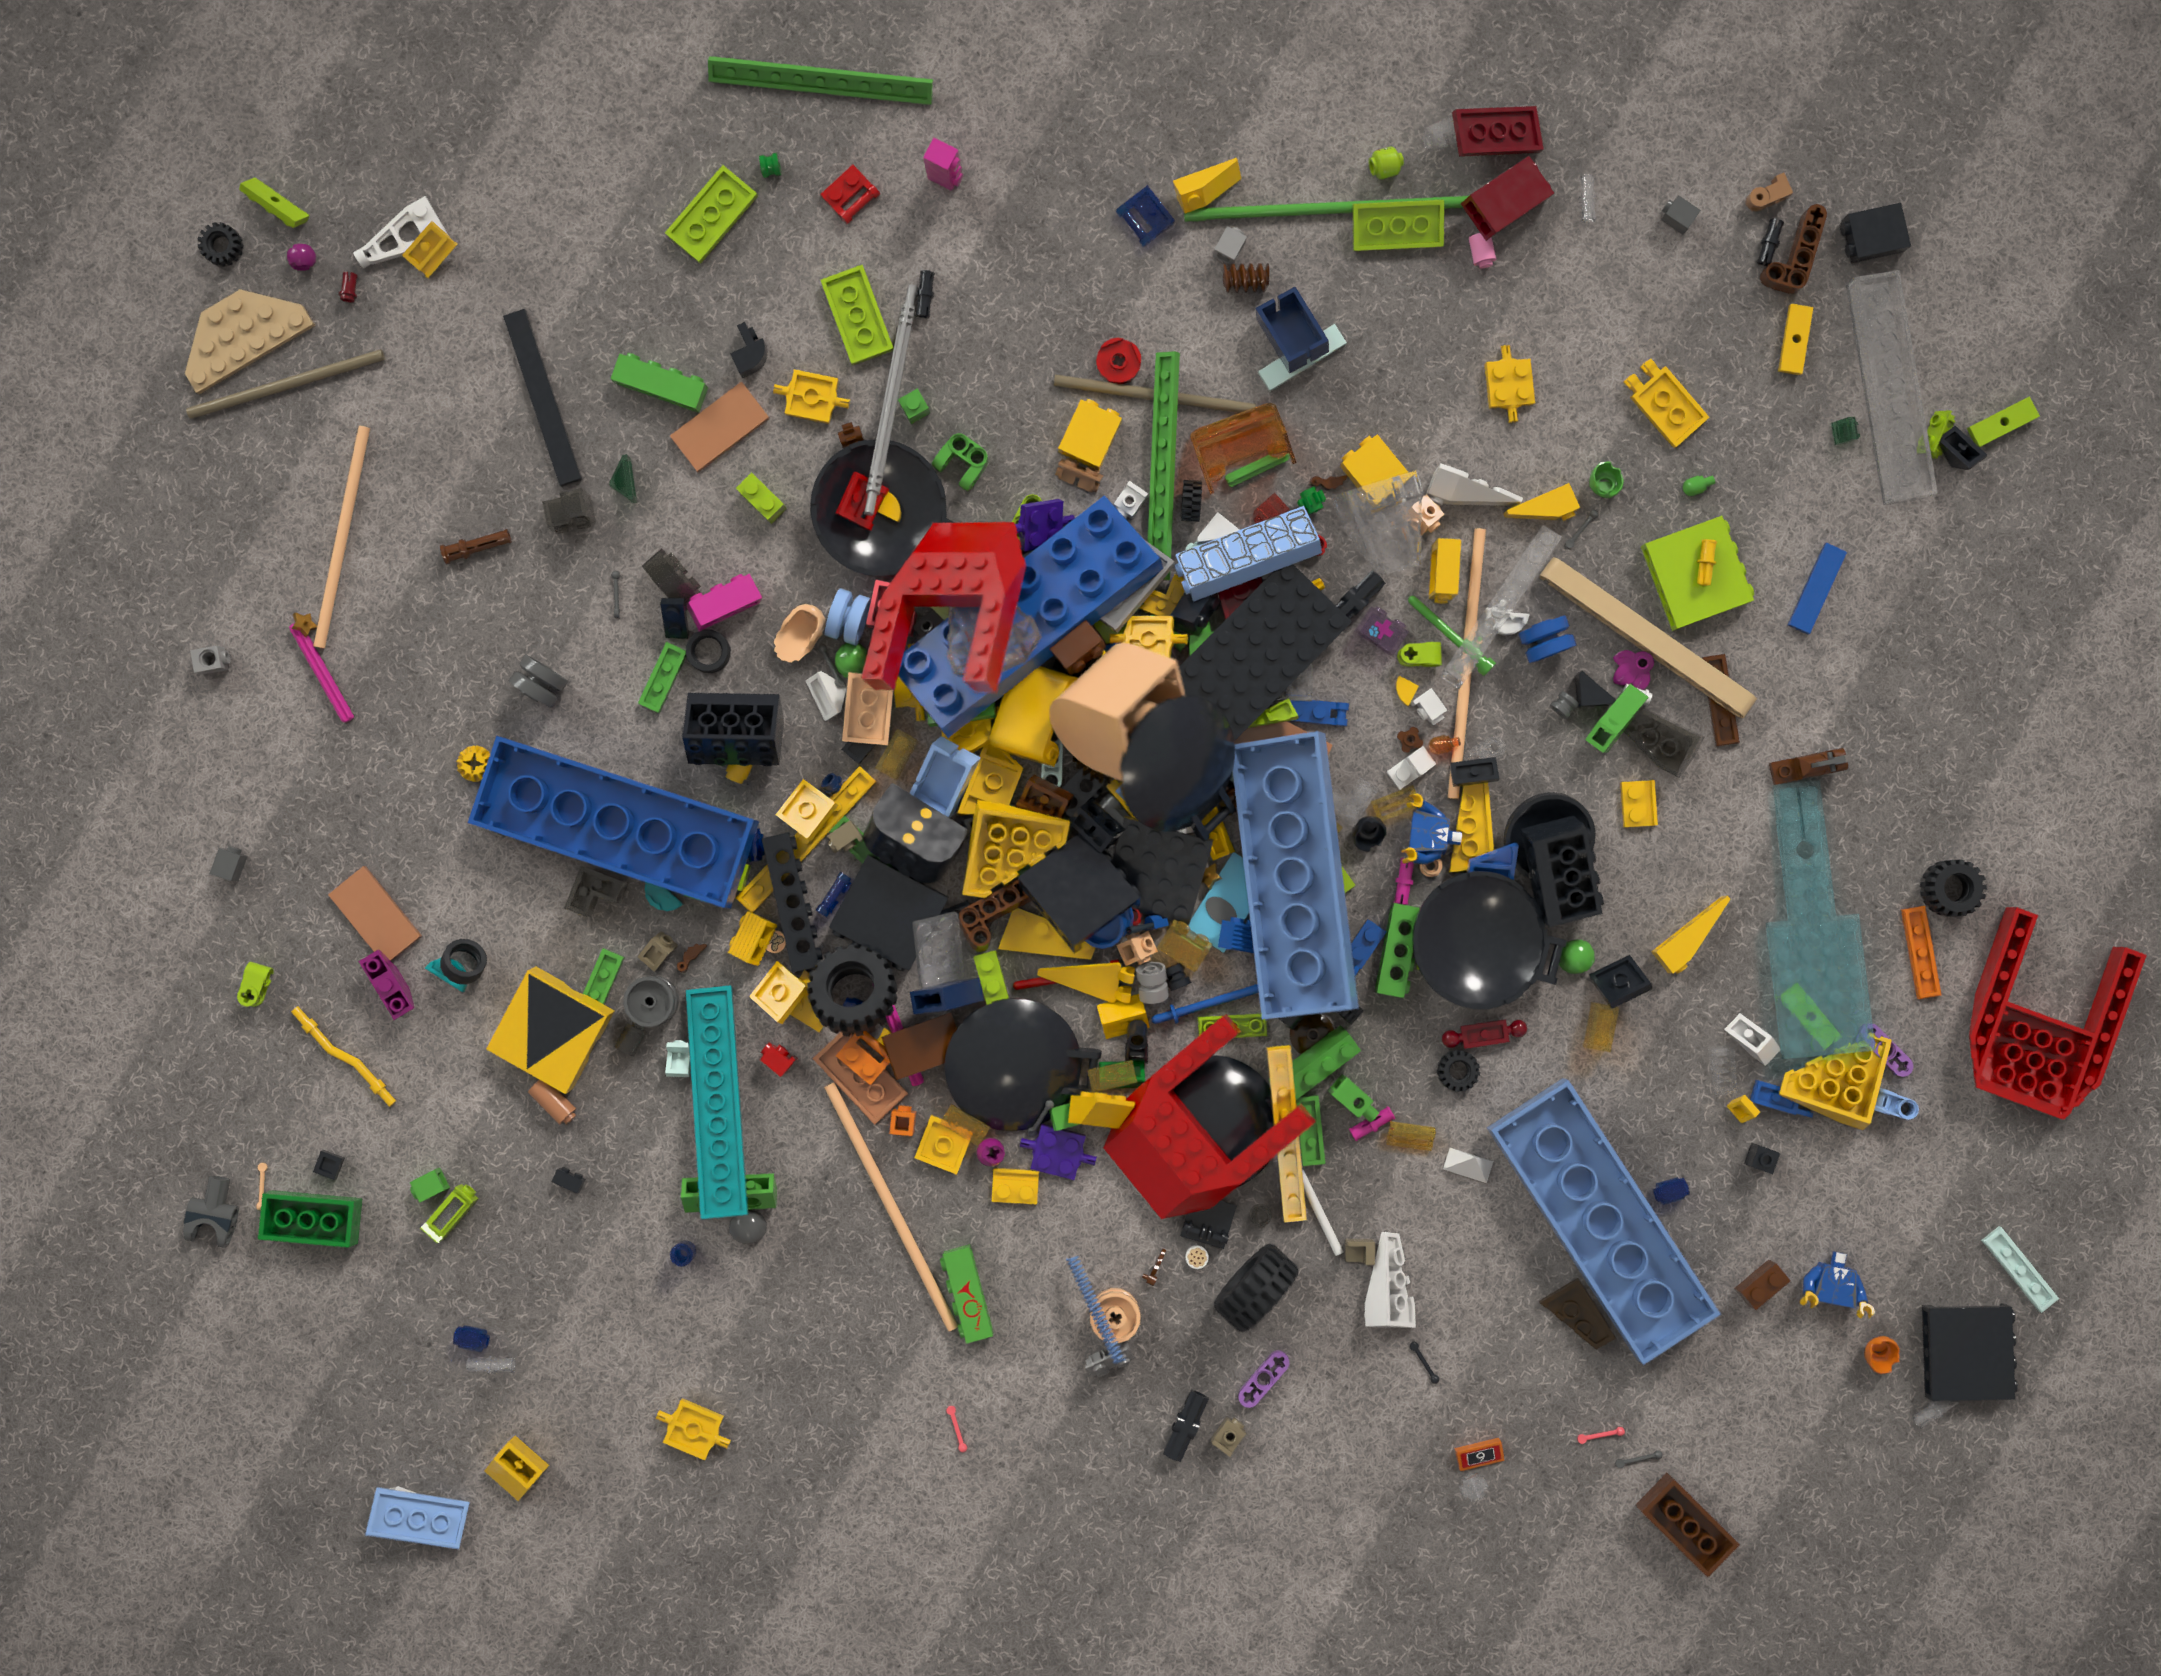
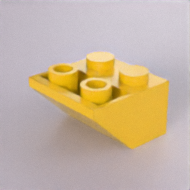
[1068,1091,1135,1129]
[484,1435,549,1501]

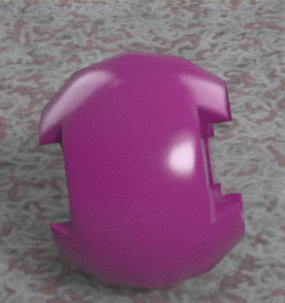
[286,244,316,271]
[976,1138,1005,1167]

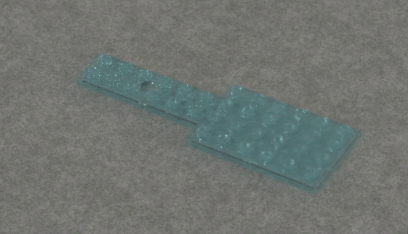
[1766,780,1876,1059]

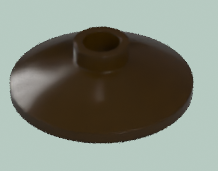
[1289,1013,1334,1054]

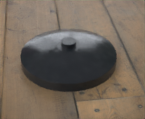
[1504,792,1596,879]

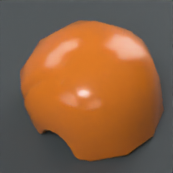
[1864,1336,1900,1374]

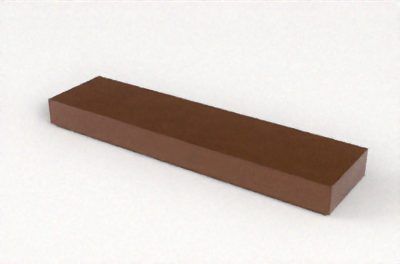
[1702,654,1740,747]

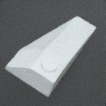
[1426,464,1523,506]
[1364,1232,1416,1328]

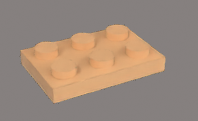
[842,672,893,745]

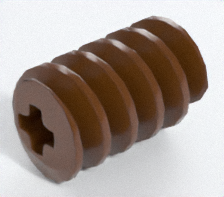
[1223,263,1269,293]

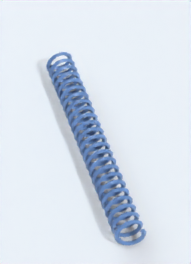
[1066,1256,1126,1364]

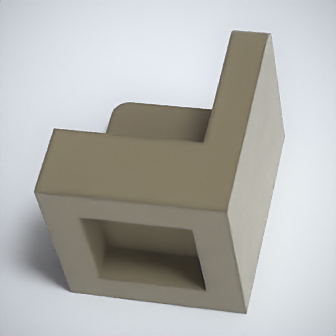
[1345,1239,1375,1265]

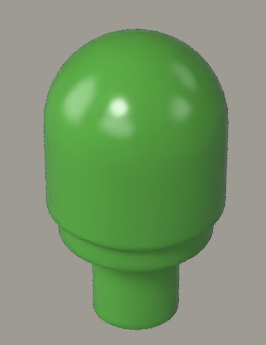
[1683,475,1715,496]

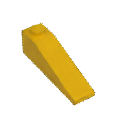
[1651,896,1730,974]

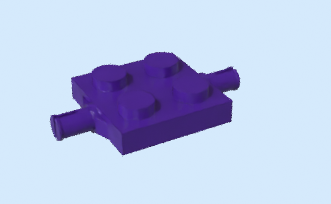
[1016,499,1075,551]
[1020,1124,1097,1180]

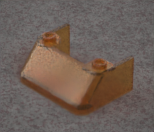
[1190,403,1297,494]

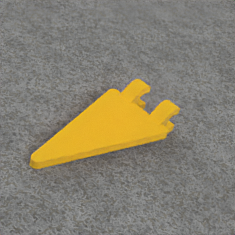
[1037,963,1135,1003]

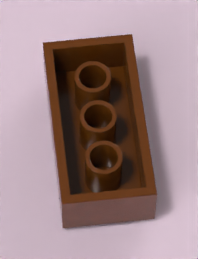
[1635,1473,1740,1578]

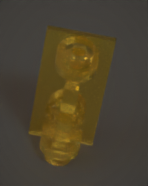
[940,1104,990,1146]

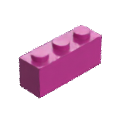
[923,137,963,191]
[687,574,762,632]

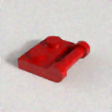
[820,164,880,225]
[836,472,889,531]

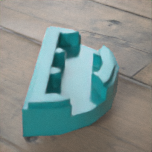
[644,882,684,911]
[425,958,468,992]

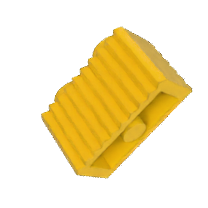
[728,911,777,966]

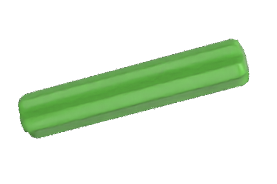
[1225,448,1289,487]

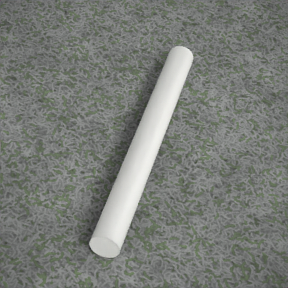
[1302,1169,1344,1256]

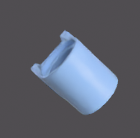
[1874,1088,1919,1120]

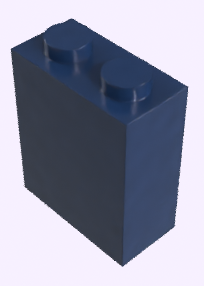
[909,978,984,1014]

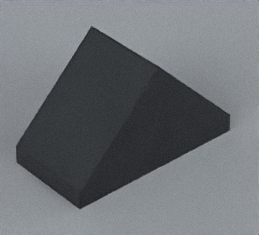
[1939,426,1987,470]
[1575,671,1616,708]

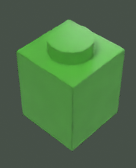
[898,388,930,424]
[410,1168,450,1203]

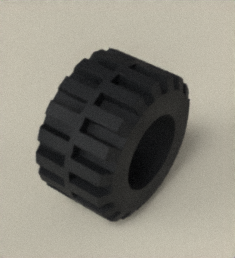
[1920,859,1987,917]

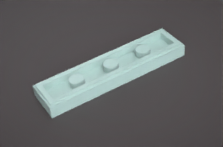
[1258,324,1347,391]
[1981,1226,2059,1313]

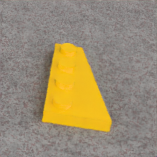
[1449,783,1494,872]
[998,908,1096,960]

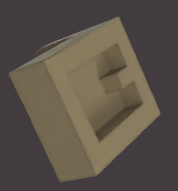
[638,931,678,972]

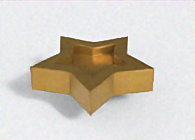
[291,612,317,637]
[1201,863,1222,890]

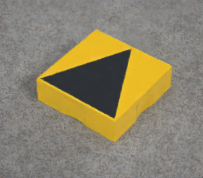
[486,966,615,1094]

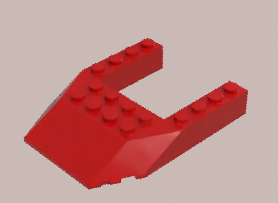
[861,522,1026,693]
[1969,907,2147,1120]
[1103,1014,1316,1219]

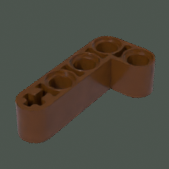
[1760,204,1827,294]
[959,880,1031,952]

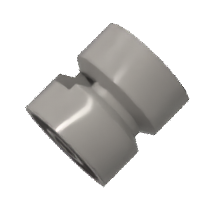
[1136,962,1169,1004]

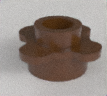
[1397,727,1423,753]

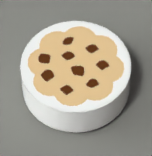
[1185,1245,1209,1269]

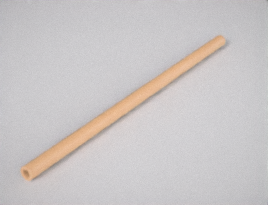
[1447,528,1486,799]
[824,1082,958,1332]

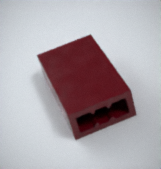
[1461,156,1554,241]

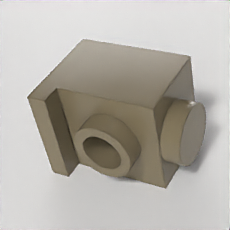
[827,820,864,854]
[1210,1417,1246,1457]

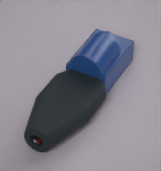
[1126,915,1169,935]

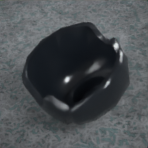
[1352,816,1387,852]

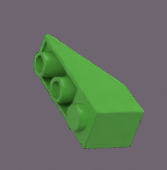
[1585,684,1649,753]

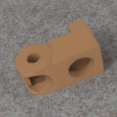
[1746,173,1793,211]

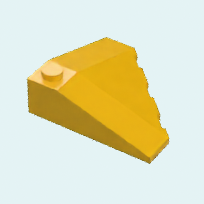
[962,800,1070,898]
[1779,1032,1892,1130]

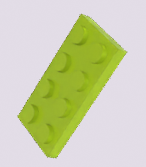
[665,165,758,264]
[1353,199,1444,251]
[820,264,894,366]

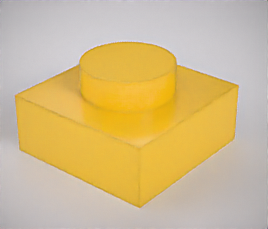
[1727,1095,1760,1123]

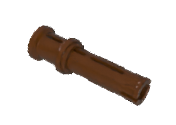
[440,529,512,565]

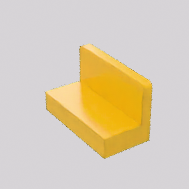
[1097,994,1150,1039]

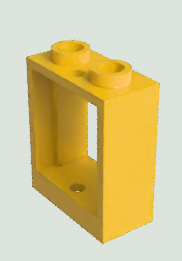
[1429,538,1461,604]

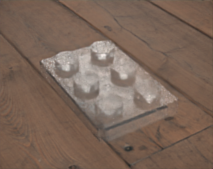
[913,912,964,988]

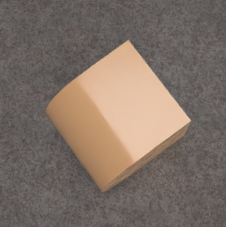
[1049,643,1185,781]

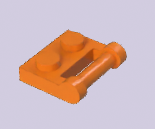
[836,1031,890,1085]

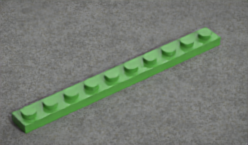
[708,56,933,105]
[1148,351,1180,581]

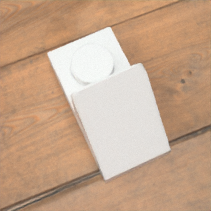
[1386,746,1436,790]

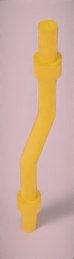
[291,1006,396,1107]

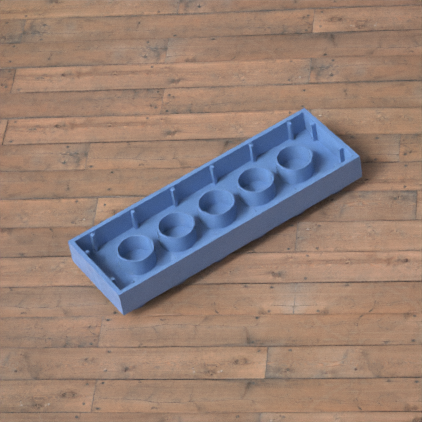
[1233,731,1359,1019]
[1487,1078,1721,1365]

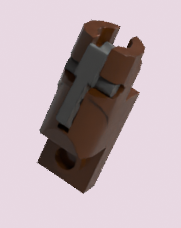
[1769,748,1848,785]

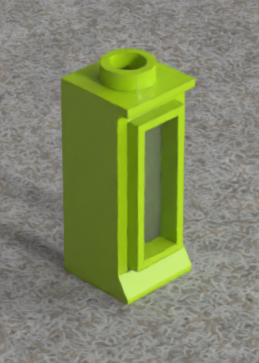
[420,1184,479,1243]

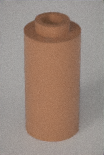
[528,1080,576,1125]

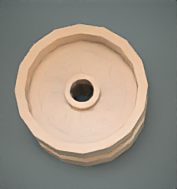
[1090,1288,1140,1343]

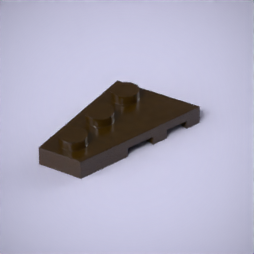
[1539,1278,1616,1350]

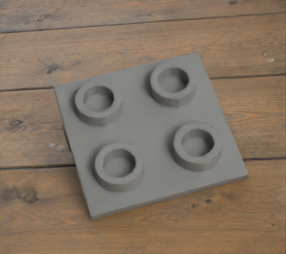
[1085,1341,1135,1377]

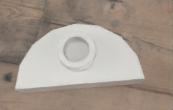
[1483,610,1529,636]

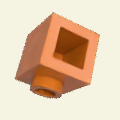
[889,1105,917,1136]

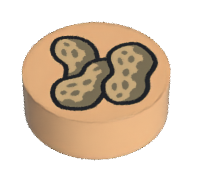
[766,930,786,953]

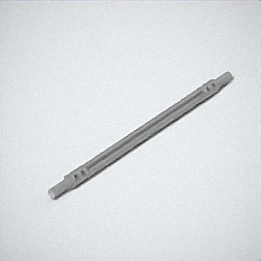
[864,284,917,516]

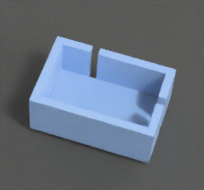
[910,736,980,818]

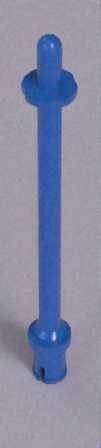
[1151,984,1259,1024]

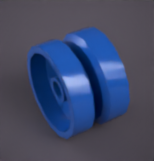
[1518,616,1577,663]
[1085,907,1134,949]

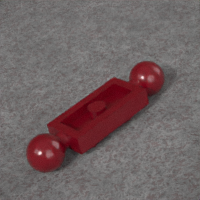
[1442,1019,1528,1049]

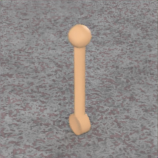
[256,1163,268,1211]

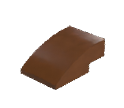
[1015,774,1074,854]
[881,1012,957,1080]

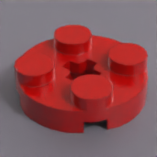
[1096,337,1141,384]

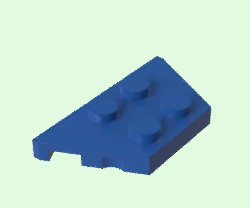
[1467,843,1519,880]

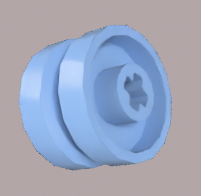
[825,588,871,646]

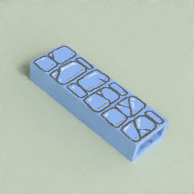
[1175,506,1322,602]

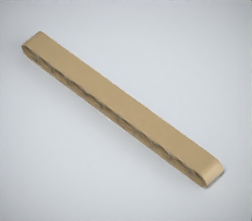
[1539,557,1757,718]

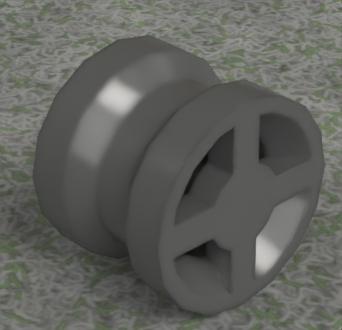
[1550,691,1579,720]

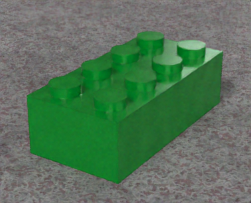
[258,1190,363,1248]

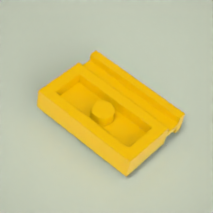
[402,221,458,278]
[1620,780,1658,828]
[992,1168,1039,1204]

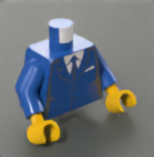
[1401,793,1462,865]
[1800,1251,1874,1319]

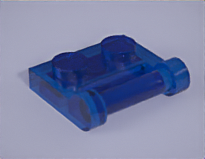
[1115,185,1175,247]
[816,871,852,917]

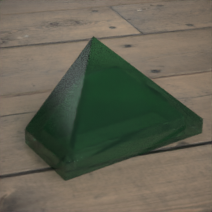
[609,454,637,503]

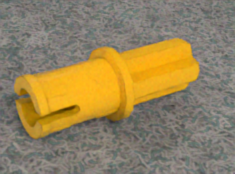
[1697,539,1717,586]

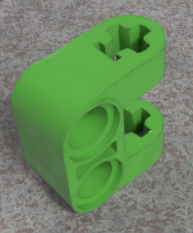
[931,433,988,492]

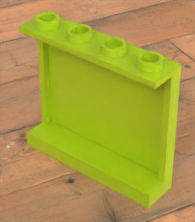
[1641,516,1754,631]

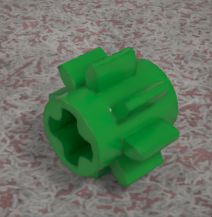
[1297,487,1326,515]

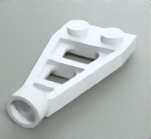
[353,196,448,269]

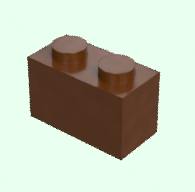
[1050,620,1106,676]
[1734,1259,1791,1310]

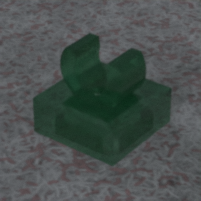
[1831,417,1860,445]

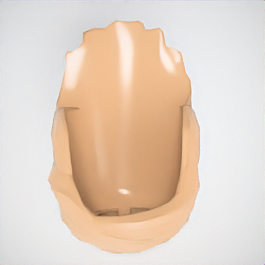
[774,604,826,663]

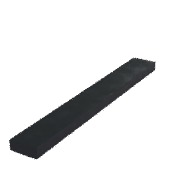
[503,309,582,487]

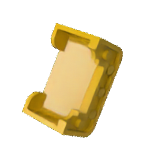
[990,666,1078,767]

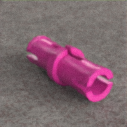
[1394,858,1414,905]
[1349,1106,1395,1141]

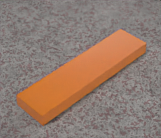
[1901,906,1941,999]

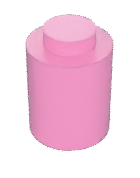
[1468,233,1496,269]

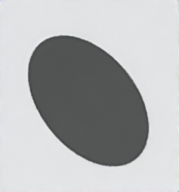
[1206,897,1237,925]

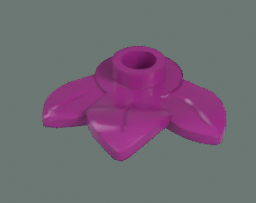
[1613,650,1654,690]

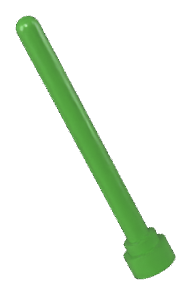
[1408,596,1496,676]

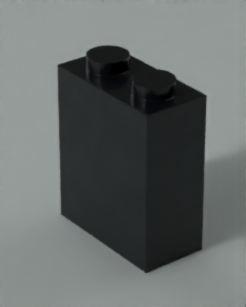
[1840,203,1911,264]

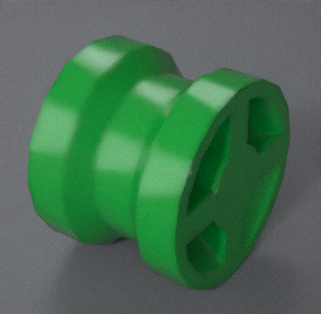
[759,153,781,178]

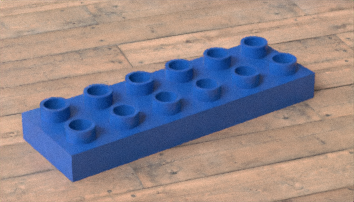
[898,495,1164,738]
[468,736,760,908]

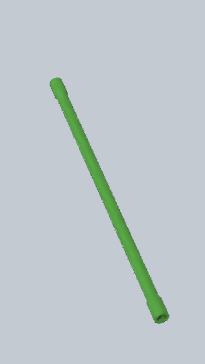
[1184,196,1468,222]

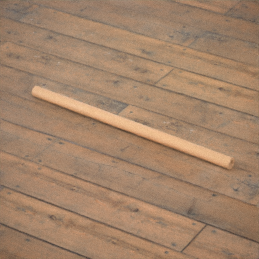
[313,426,370,649]

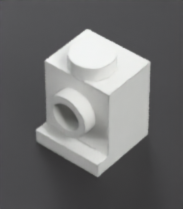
[1114,481,1148,519]
[1410,688,1447,725]

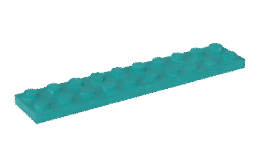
[686,985,748,1220]

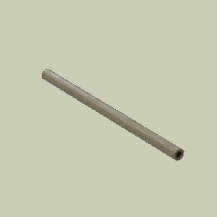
[186,349,385,419]
[1054,374,1256,415]

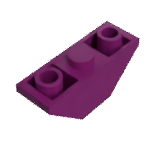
[358,950,415,1020]

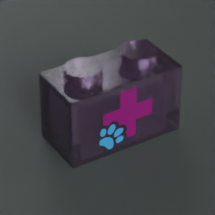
[1354,606,1409,656]

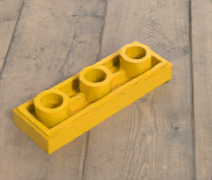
[1778,304,1813,375]

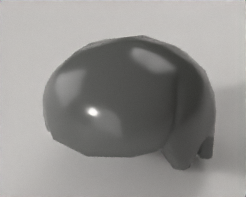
[729,1209,767,1244]

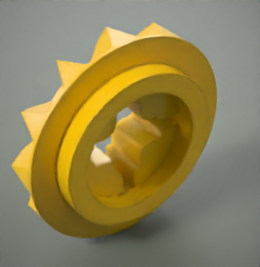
[456,746,490,782]

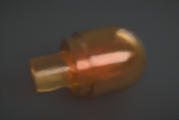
[1428,735,1461,755]

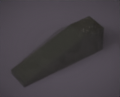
[1617,696,1705,778]

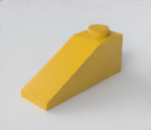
[1173,158,1241,213]
[1503,483,1580,521]

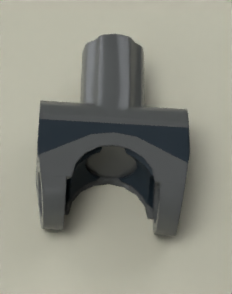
[183,1176,239,1248]

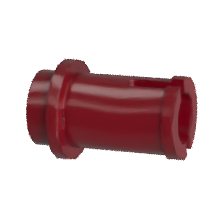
[338,272,358,303]

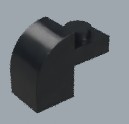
[730,322,768,378]

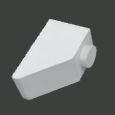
[1724,1013,1781,1066]

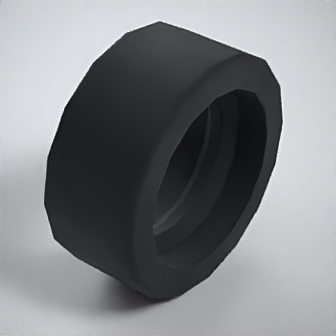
[686,629,731,673]
[440,939,487,985]

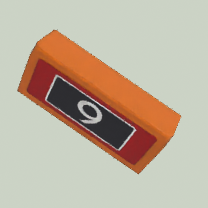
[1454,1438,1505,1471]

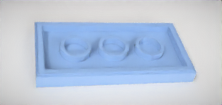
[365,1487,470,1549]

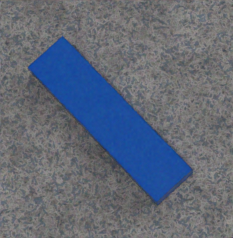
[1787,543,1847,635]

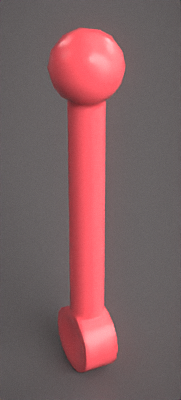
[946,1406,967,1453]
[1577,1427,1625,1444]

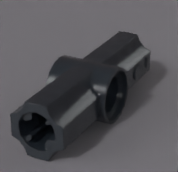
[1336,570,1386,619]
[1163,1389,1209,1462]

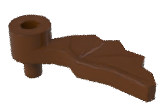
[1310,475,1348,490]
[677,944,707,973]
[1142,1249,1166,1286]

